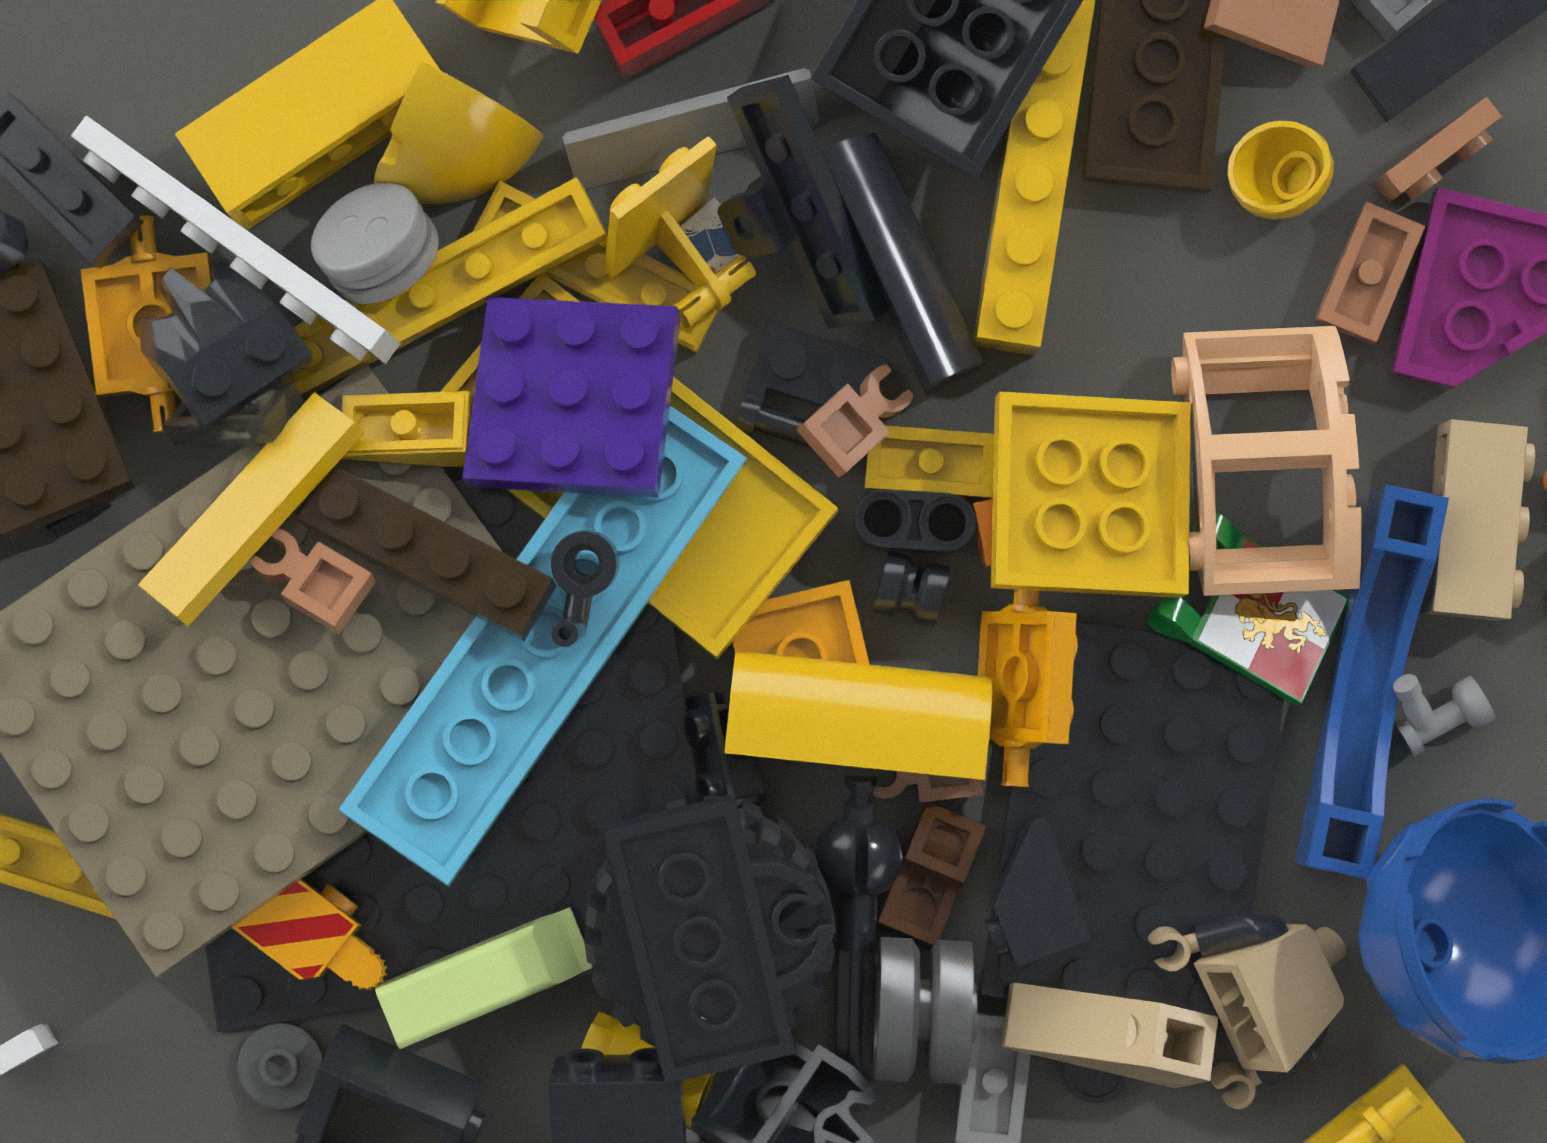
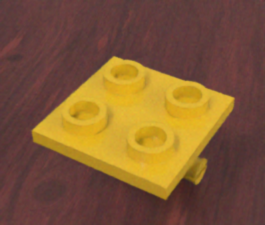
[604,136,756,328]
[1303,1064,1466,1143]

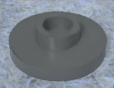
[238,1022,324,1109]

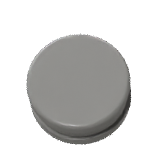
[311,182,439,304]

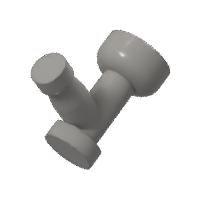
[1393,674,1496,758]

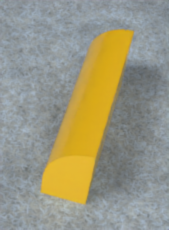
[175,0,440,231]
[724,651,992,780]

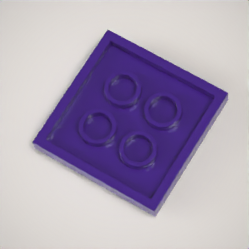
[463,297,681,498]

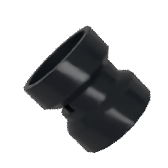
[872,550,951,628]

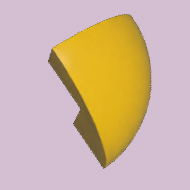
[374,60,544,205]

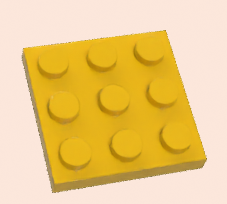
[991,392,1191,598]

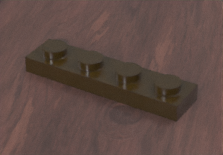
[297,466,557,642]

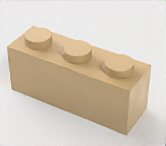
[1421,419,1535,621]

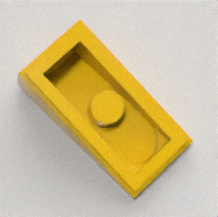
[341,391,473,467]

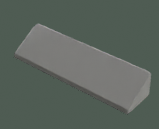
[562,68,819,190]

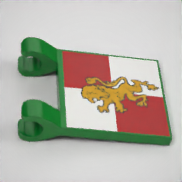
[1147,512,1349,706]

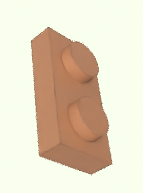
[1374,96,1502,204]
[1314,201,1425,346]

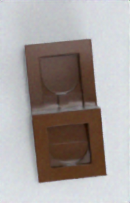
[876,801,986,951]

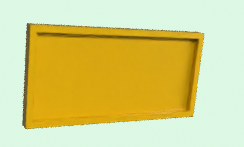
[441,273,838,660]

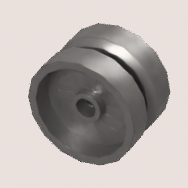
[873,937,977,1085]

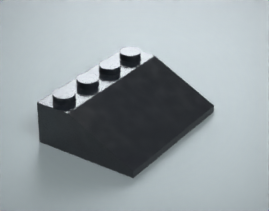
[811,0,1083,178]

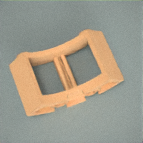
[1171,326,1361,596]

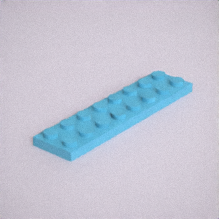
[338,406,747,887]

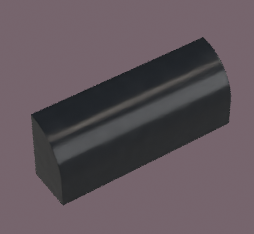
[821,132,985,395]

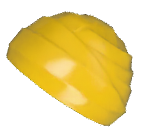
[1227,121,1334,220]

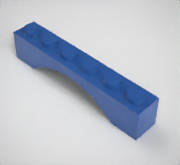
[1294,484,1449,879]

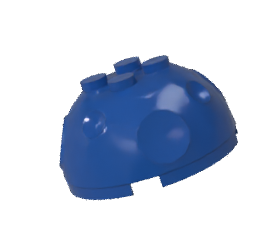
[1358,799,1547,1064]

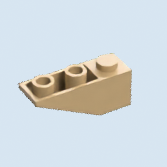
[1001,983,1218,1088]

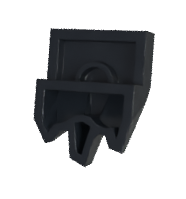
[140,262,313,432]
[690,1040,881,1143]

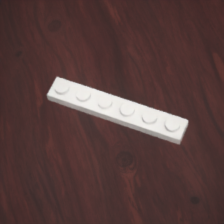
[71,115,401,364]

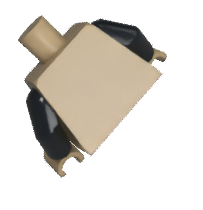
[1148,914,1346,1109]

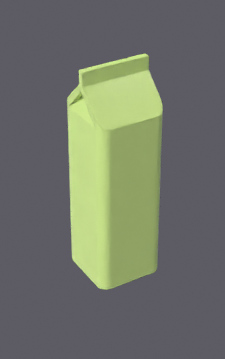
[375,907,592,1049]

